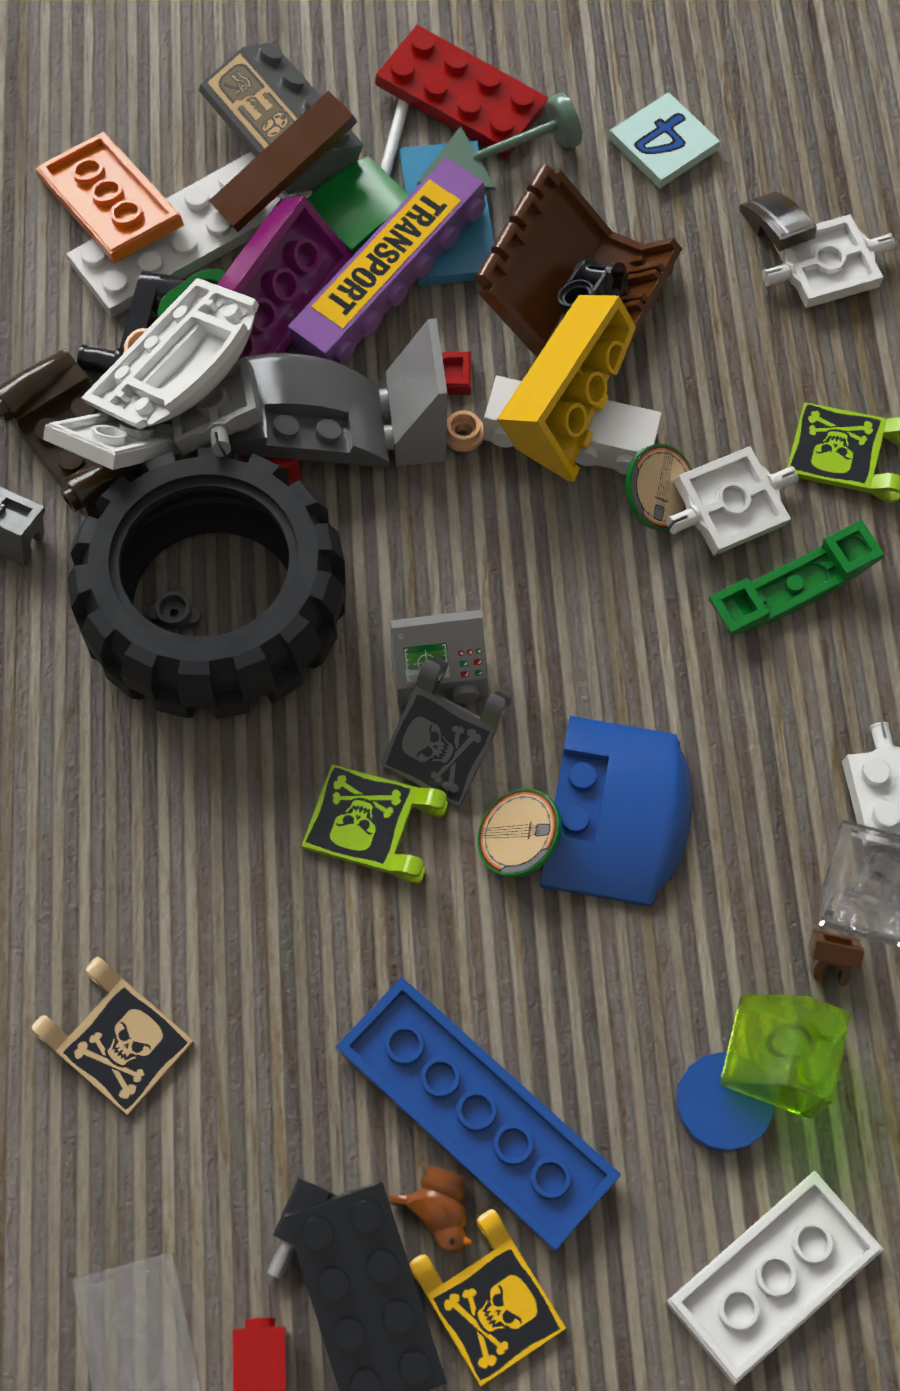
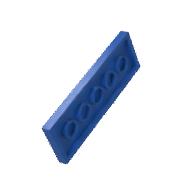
[336,977,621,1253]

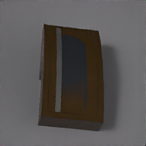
[739,192,817,251]

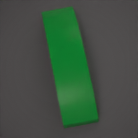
[709,519,885,636]

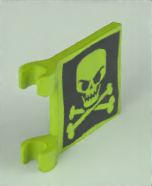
[787,402,900,503]
[302,764,448,884]

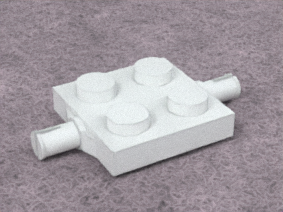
[762,214,895,308]
[666,446,799,556]
[842,722,900,847]

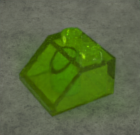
[719,994,851,1119]

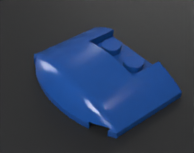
[540,716,692,907]

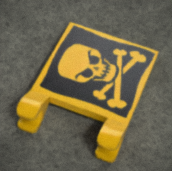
[409,1209,566,1386]

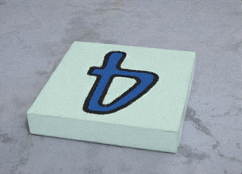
[609,92,720,189]

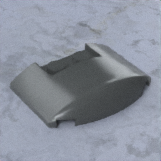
[228,353,389,468]

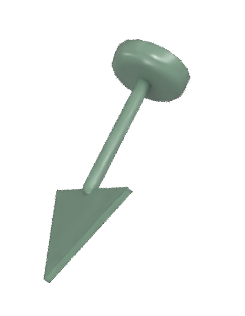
[417,92,582,190]

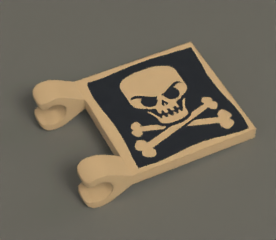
[31,957,194,1116]

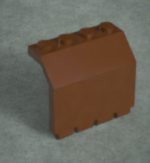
[475,164,682,366]

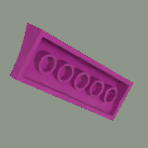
[217,196,353,359]

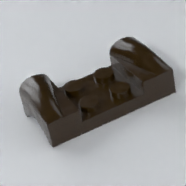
[0,349,144,519]

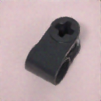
[557,257,628,316]

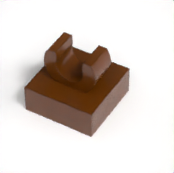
[809,930,864,986]

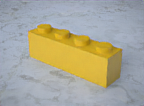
[497,295,636,482]

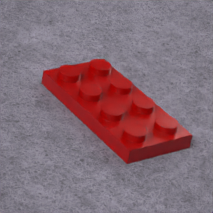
[375,25,548,159]

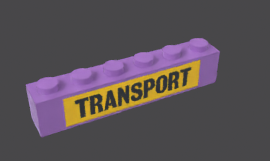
[288,157,486,364]

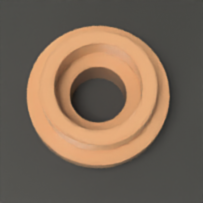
[446,410,484,452]

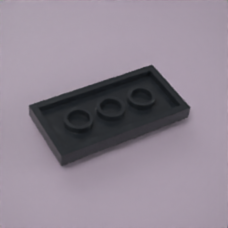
[284,1180,447,1391]

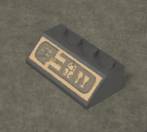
[198,43,364,194]

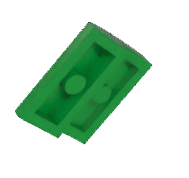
[307,156,410,254]

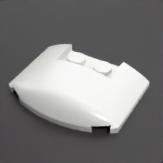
[81,278,259,430]

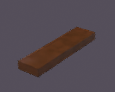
[209,90,357,232]

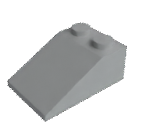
[379,318,448,466]

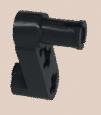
[77,271,185,374]

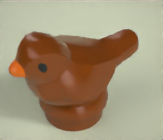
[388,1165,472,1253]

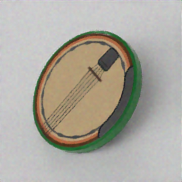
[625,444,692,531]
[477,788,562,878]

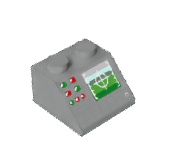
[390,610,488,707]

